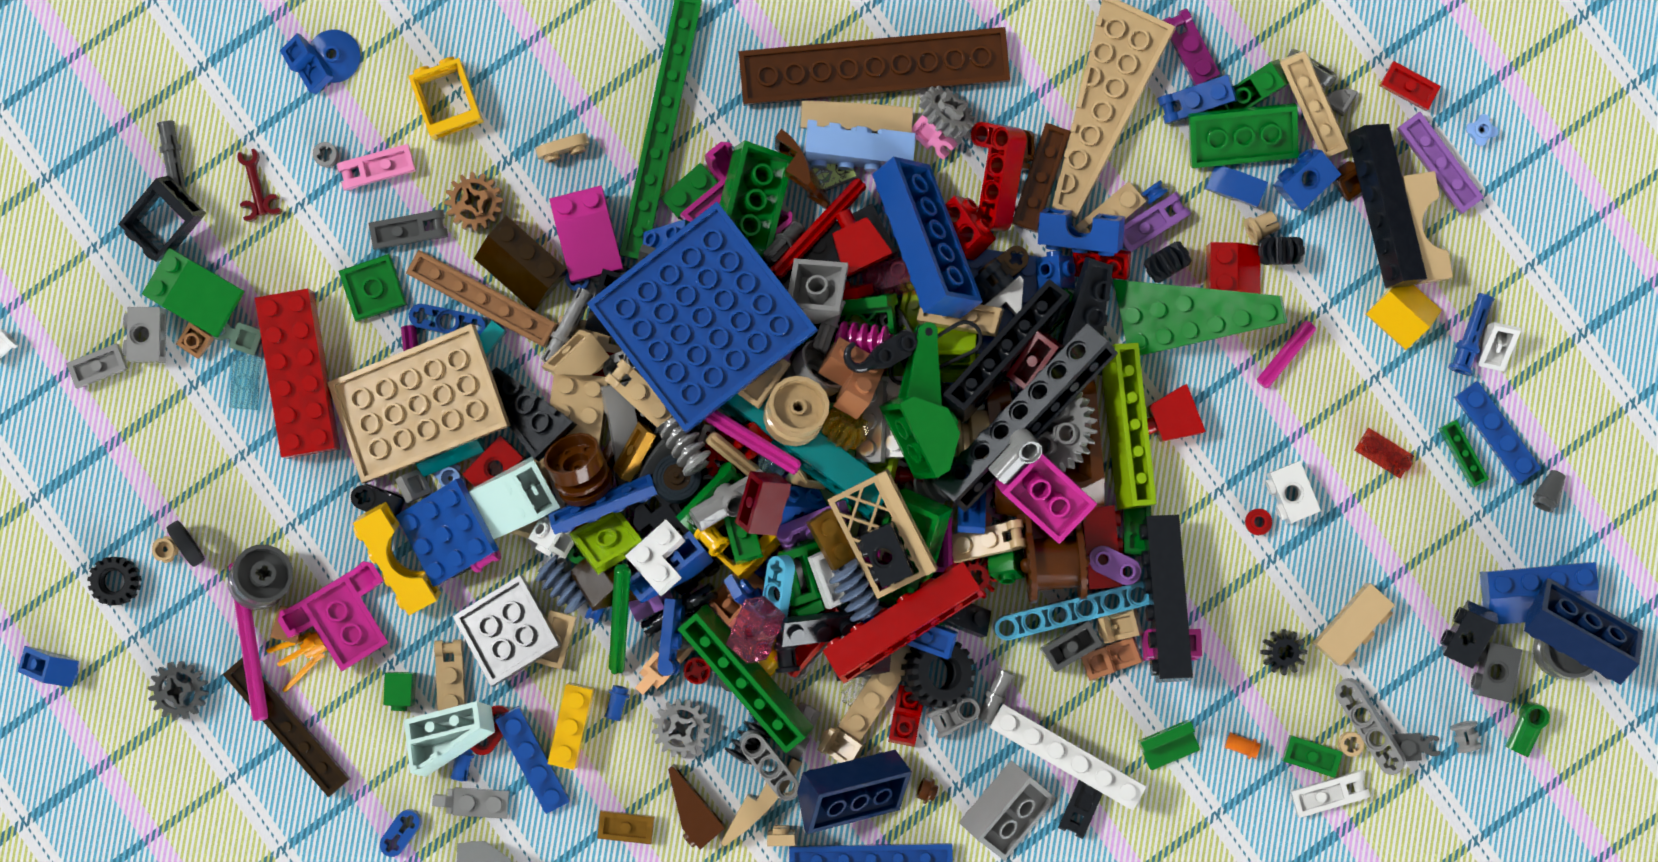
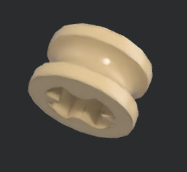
[1338,731,1364,757]

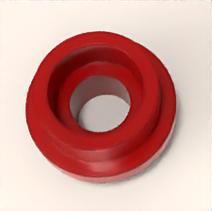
[1245,509,1272,536]

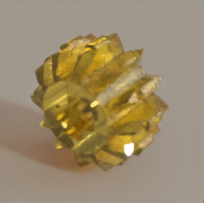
[822,407,870,451]

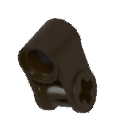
[977,246,1029,285]

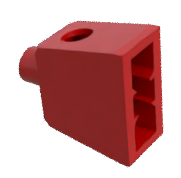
[833,208,892,278]
[1146,384,1206,442]

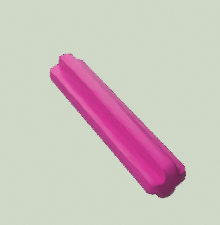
[1257,320,1316,389]

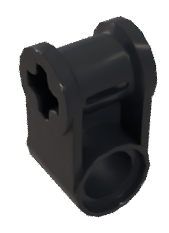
[350,484,405,520]

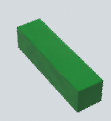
[1438,420,1489,488]

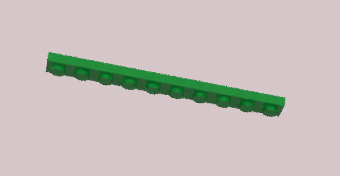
[620,0,702,260]

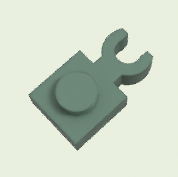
[212,322,261,356]

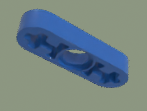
[409,304,487,336]

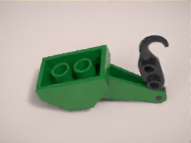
[843,322,960,479]

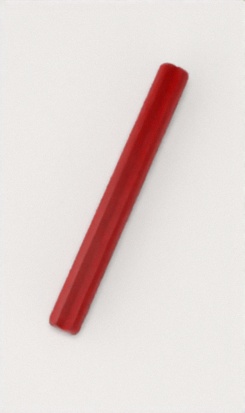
[770,178,866,279]

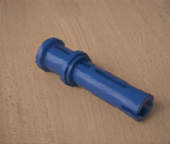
[1448,293,1495,376]

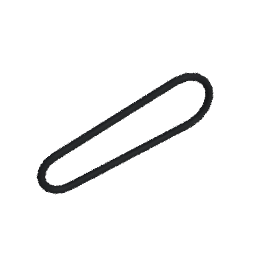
[888,320,983,385]

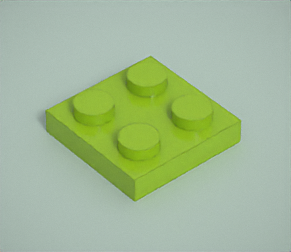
[570,512,642,575]

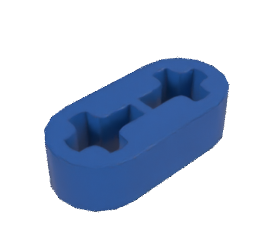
[380,809,422,857]

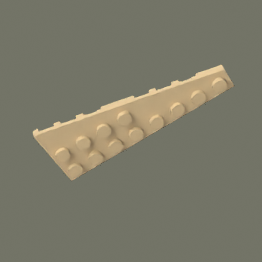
[1052,0,1175,219]

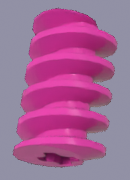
[834,321,894,353]

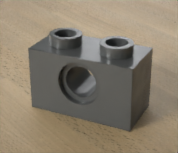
[1040,621,1103,672]
[1471,642,1522,703]

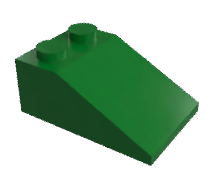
[142,248,245,338]

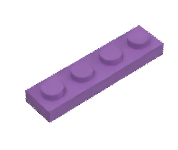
[1397,112,1484,215]

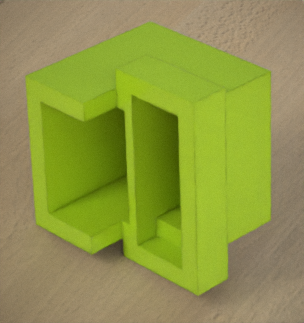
[937,327,980,382]

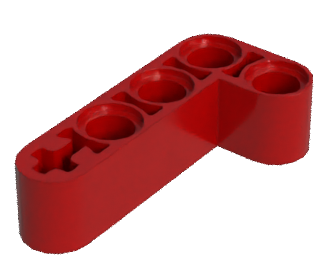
[971,122,1027,232]

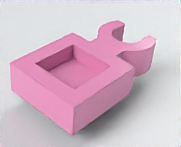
[911,115,958,159]

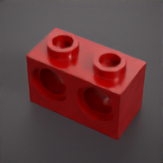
[945,195,996,260]

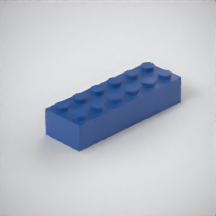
[872,157,983,319]

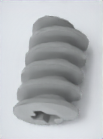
[657,417,711,476]

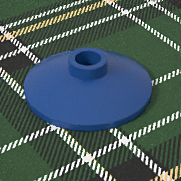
[310,29,361,83]

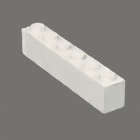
[989,704,1146,811]

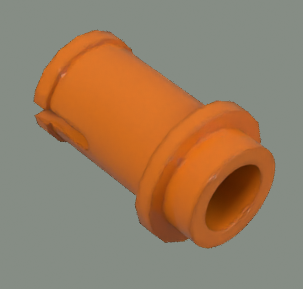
[1224,732,1261,759]

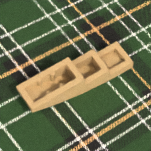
[800,101,913,134]
[720,757,802,846]

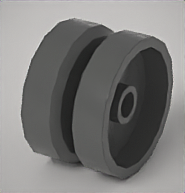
[228,545,293,610]
[1533,638,1595,679]

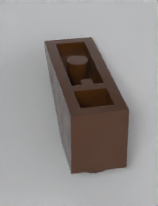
[668,764,726,850]

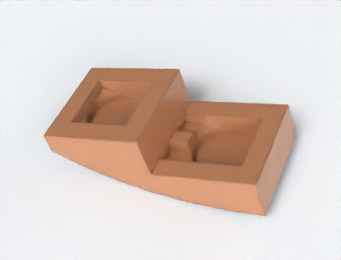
[1081,637,1143,681]

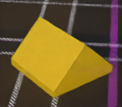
[1365,285,1442,350]

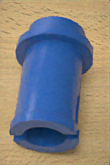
[604,685,630,721]
[450,749,475,782]

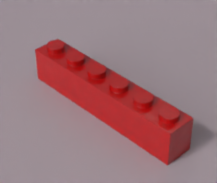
[822,562,984,684]

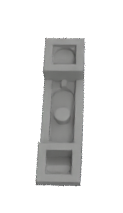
[600,381,638,486]

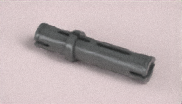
[157,120,187,193]

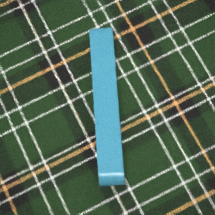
[993,580,1149,640]

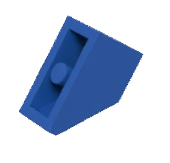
[18,646,79,688]

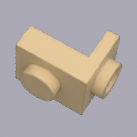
[1097,608,1143,644]
[817,727,865,763]

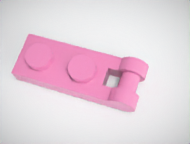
[337,144,416,191]

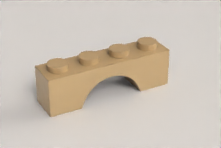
[1402,171,1453,285]

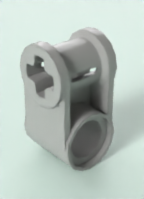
[926,696,980,739]

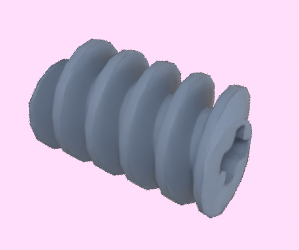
[535,554,587,614]
[829,559,883,622]

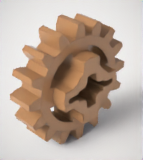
[444,172,504,232]

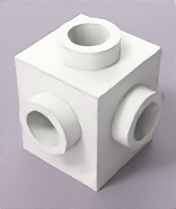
[528,516,574,559]

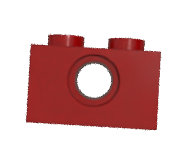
[462,436,526,487]

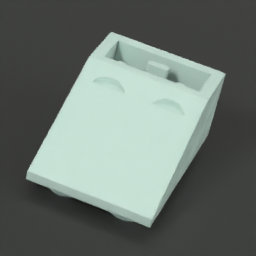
[468,456,560,539]

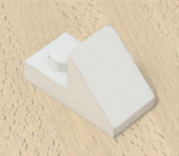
[986,276,1023,316]

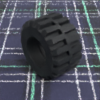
[901,642,976,707]

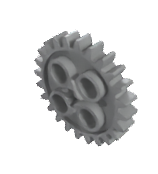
[1023,391,1097,472]

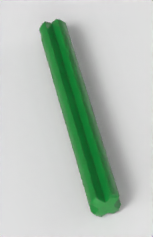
[609,563,631,675]

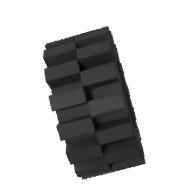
[87,557,142,606]

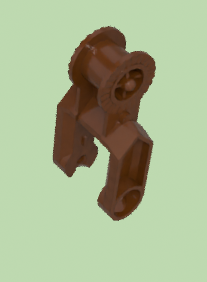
[984,378,1105,604]

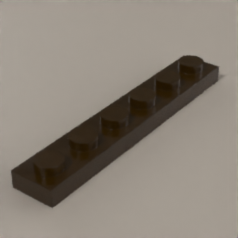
[223,657,351,797]

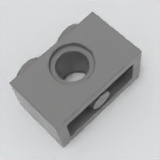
[123,307,167,363]

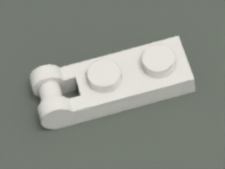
[1290,770,1371,818]

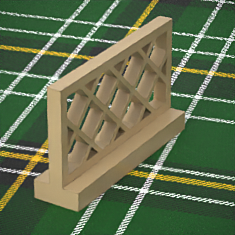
[828,469,938,599]

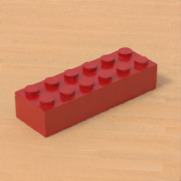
[255,288,341,459]

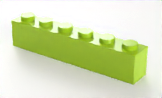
[1102,343,1157,510]

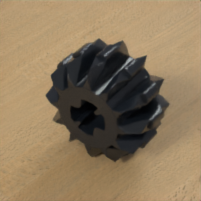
[1258,237,1305,265]
[1144,241,1192,283]
[1260,629,1307,675]

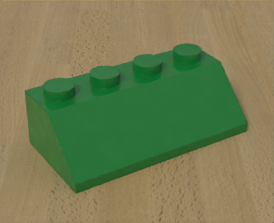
[720,140,794,260]

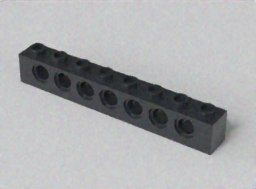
[934,324,1118,512]

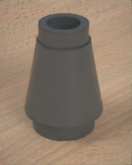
[1533,470,1566,512]

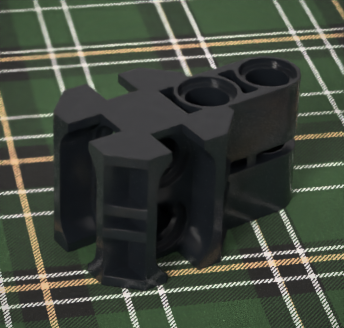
[633,475,715,535]

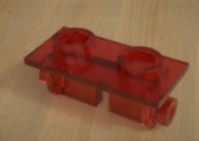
[1354,428,1414,479]

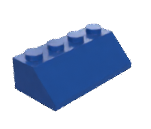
[1480,562,1599,625]

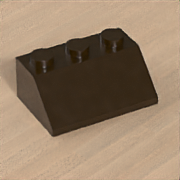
[474,215,568,312]

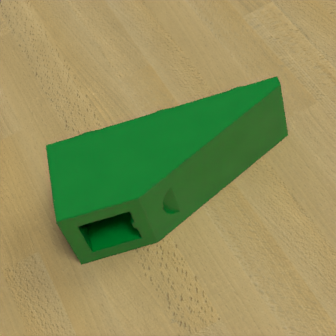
[1208,59,1289,112]

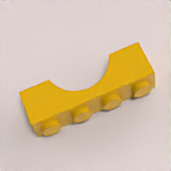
[353,502,441,615]

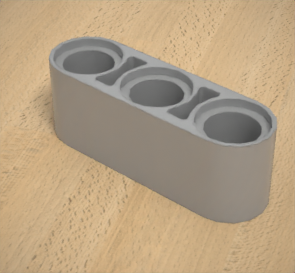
[740,730,799,801]

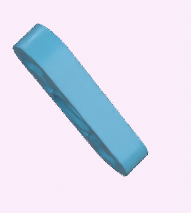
[759,555,795,633]

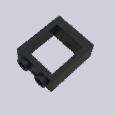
[118,175,206,262]

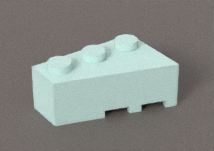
[404,701,495,777]

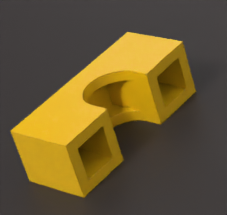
[547,682,596,770]

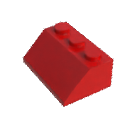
[1206,242,1261,294]

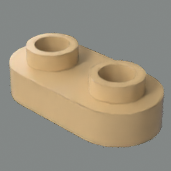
[535,133,590,163]

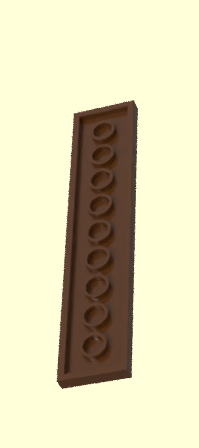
[738,27,1010,106]

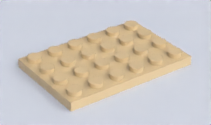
[327,324,510,484]

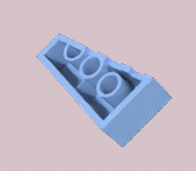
[805,120,915,172]

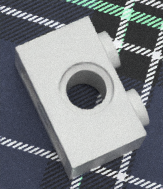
[1265,461,1321,524]

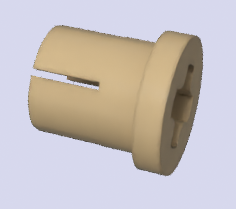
[1244,211,1280,244]

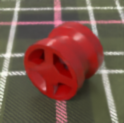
[684,656,712,684]

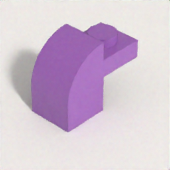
[629,590,673,622]

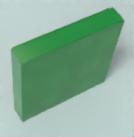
[339,254,407,322]

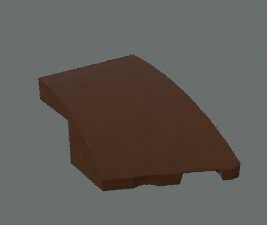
[775,128,831,209]

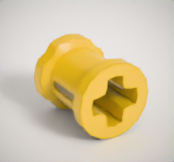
[694,524,730,557]

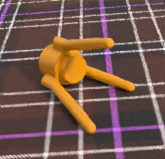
[266,631,328,692]

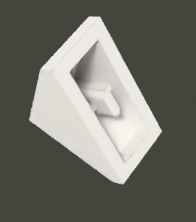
[1477,322,1521,372]

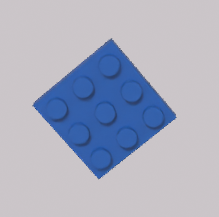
[396,478,499,587]

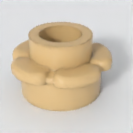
[152,536,179,563]

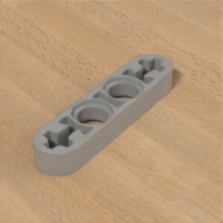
[1335,678,1406,775]

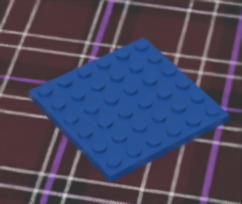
[587,202,818,433]

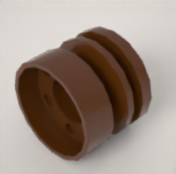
[544,433,614,507]

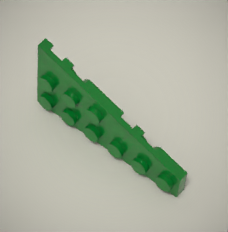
[1113,279,1288,356]

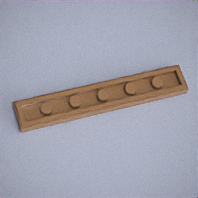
[406,250,559,348]

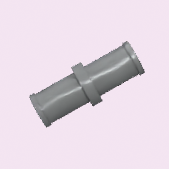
[978,668,1015,725]

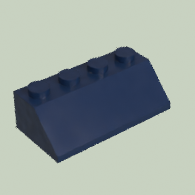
[1524,577,1643,685]
[797,750,912,834]

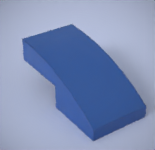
[280,33,334,94]
[1205,166,1268,208]

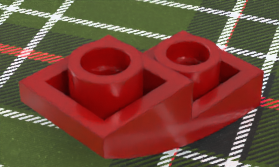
[1073,250,1131,280]
[888,685,923,747]

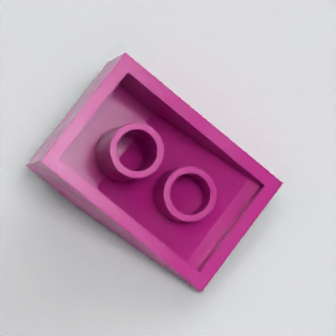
[549,185,624,283]
[994,452,1097,544]

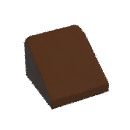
[1333,161,1361,202]

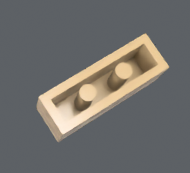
[1312,583,1395,666]

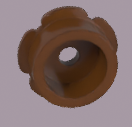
[916,778,938,804]

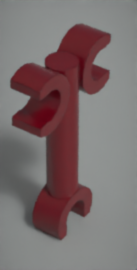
[237,149,282,222]

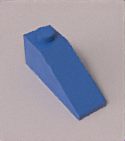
[630,531,714,603]

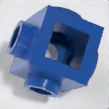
[1035,251,1076,290]

